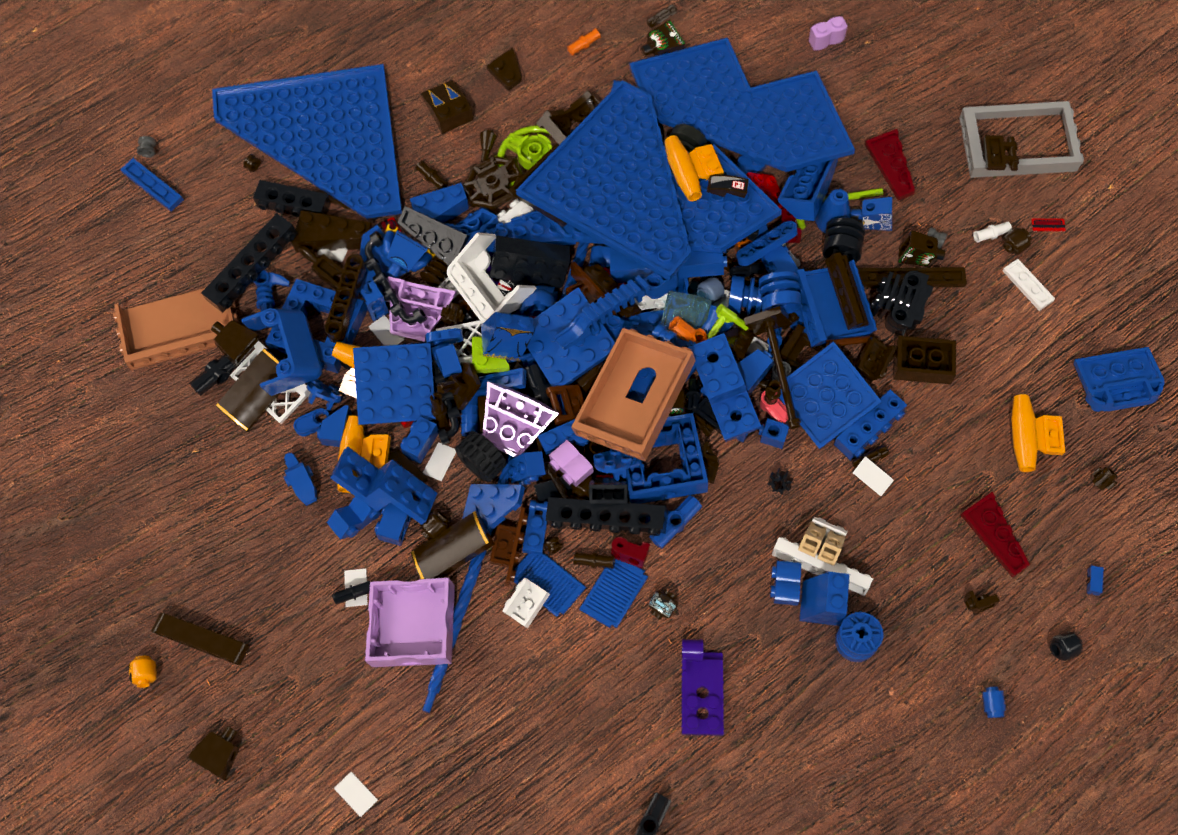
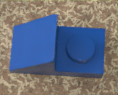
[431,342,462,378]

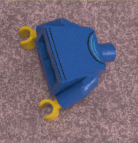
[383,224,435,278]

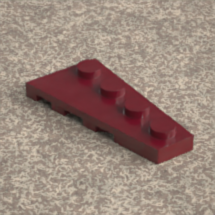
[865,129,915,201]
[961,491,1030,578]

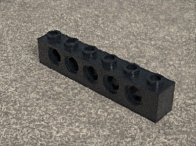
[201,213,297,313]
[546,497,668,536]

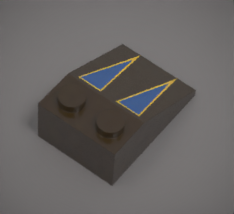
[421,80,474,134]

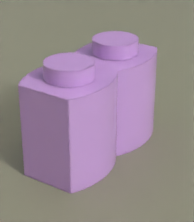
[809,17,847,50]
[549,440,594,487]

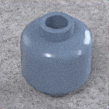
[697,277,725,304]

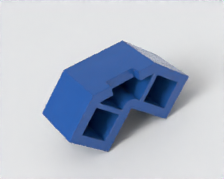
[327,496,382,540]

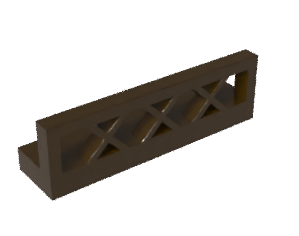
[825,252,869,330]

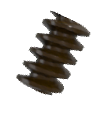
[420,255,448,287]

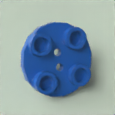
[306,379,343,410]
[593,449,633,481]

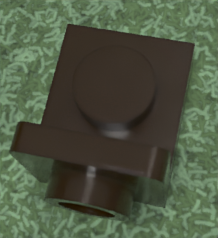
[964,591,1000,615]

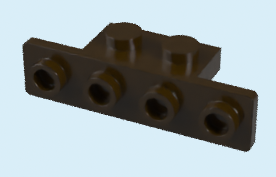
[584,264,641,318]

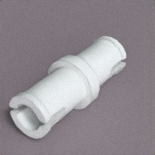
[973,221,1012,243]

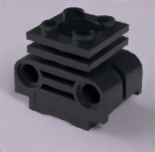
[870,271,933,336]

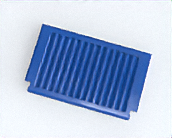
[514,553,586,617]
[579,559,648,628]

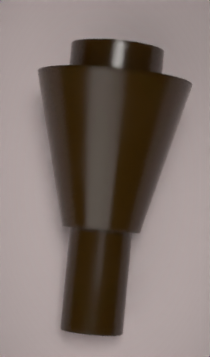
[480,130,497,162]

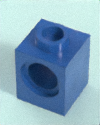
[758,419,789,449]

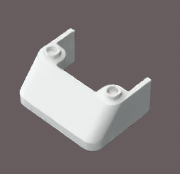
[447,232,537,323]

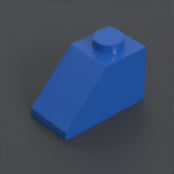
[317,405,352,447]

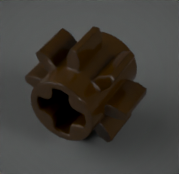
[440,303,465,326]
[1092,466,1118,491]

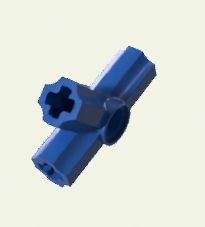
[645,495,702,549]

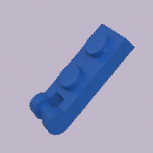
[522,500,548,555]

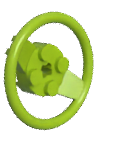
[497,126,552,186]

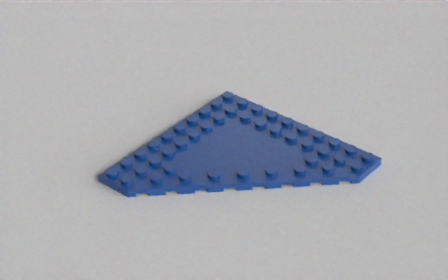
[212,64,402,219]
[516,80,691,281]

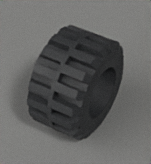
[455,431,507,482]

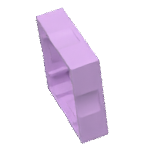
[365,578,455,667]

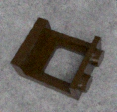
[780,324,827,370]

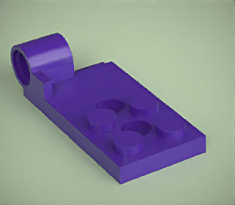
[682,639,724,736]

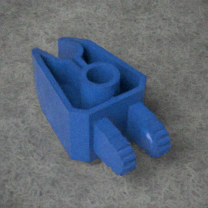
[283,452,317,506]

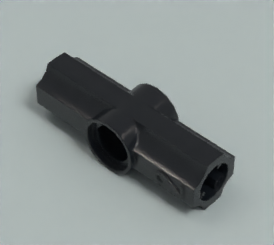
[189,355,244,396]
[524,364,554,421]
[635,793,672,835]

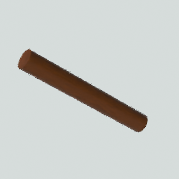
[826,335,873,346]

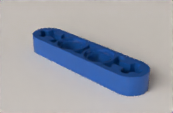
[736,221,798,266]

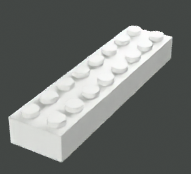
[772,537,873,596]

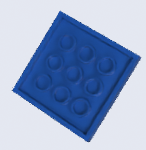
[527,287,615,386]
[779,341,882,449]
[353,343,436,425]

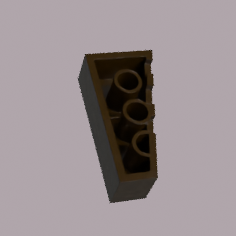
[291,211,373,252]

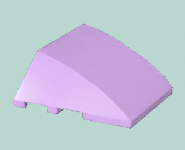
[387,276,457,342]
[483,381,559,457]

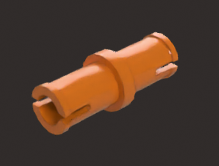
[567,28,601,56]

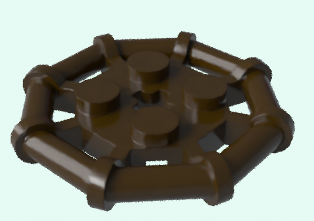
[462,155,524,211]

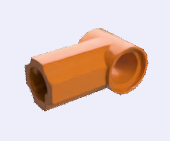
[668,316,707,344]

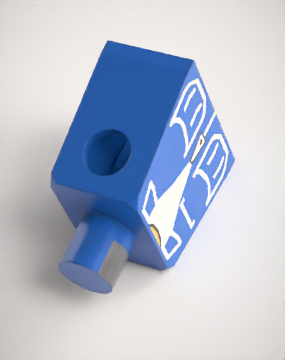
[851,197,892,231]

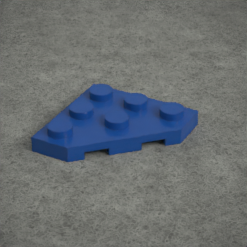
[358,225,406,300]
[462,484,525,530]

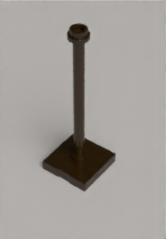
[744,306,801,429]

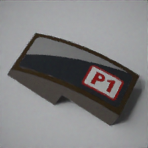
[707,175,749,198]

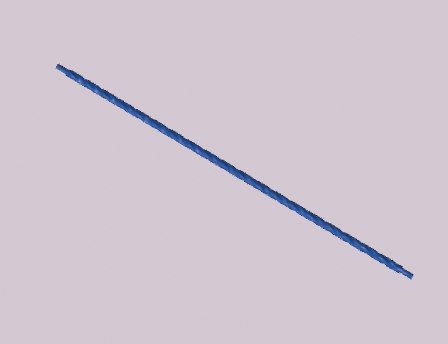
[422,242,590,713]

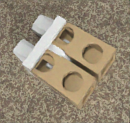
[798,517,848,566]

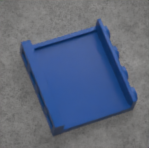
[795,260,877,347]

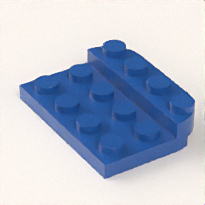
[1073,347,1165,412]

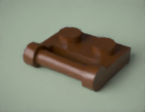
[545,385,584,426]

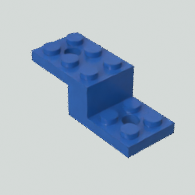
[688,333,762,442]
[330,447,438,525]

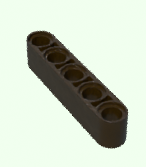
[325,254,366,343]
[151,612,249,666]

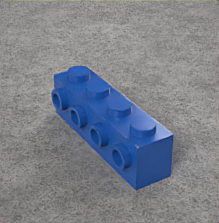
[834,389,907,461]

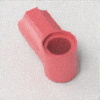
[759,391,789,424]

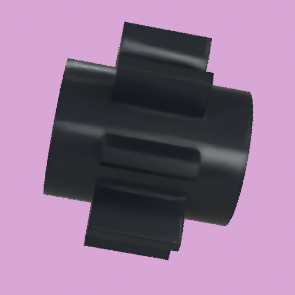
[768,468,793,494]

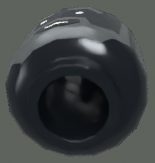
[1050,631,1082,661]

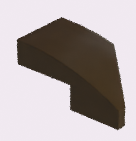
[702,441,719,484]

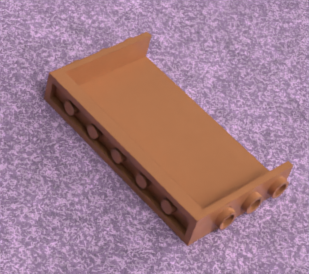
[113,288,240,370]

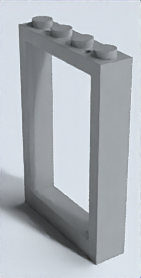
[959,101,1084,178]

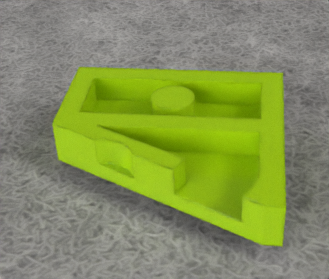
[472,336,510,374]

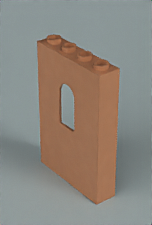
[571,328,696,462]

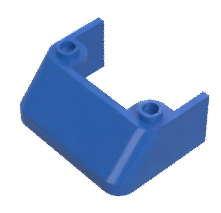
[241,308,322,396]

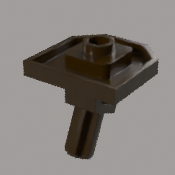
[436,362,481,410]

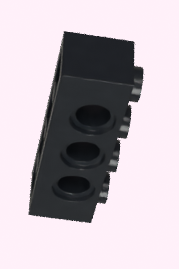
[253,180,331,217]

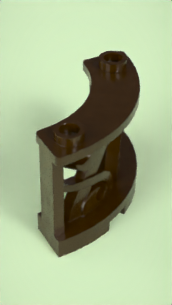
[536,90,601,145]

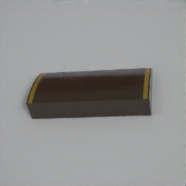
[216,348,281,432]
[411,511,495,579]

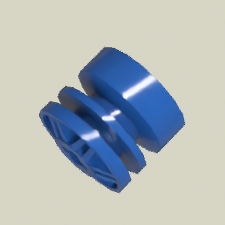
[758,271,803,314]
[728,275,764,316]
[835,612,883,662]

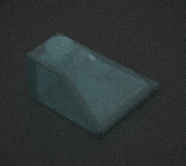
[661,291,712,331]

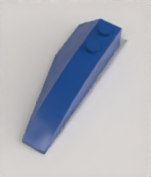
[778,158,839,221]

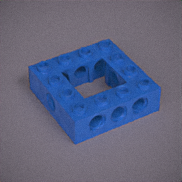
[265,279,368,374]
[625,413,708,504]

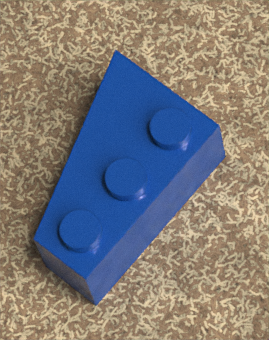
[410,183,469,223]

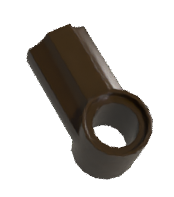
[575,360,606,393]

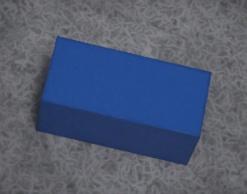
[1086,565,1104,596]

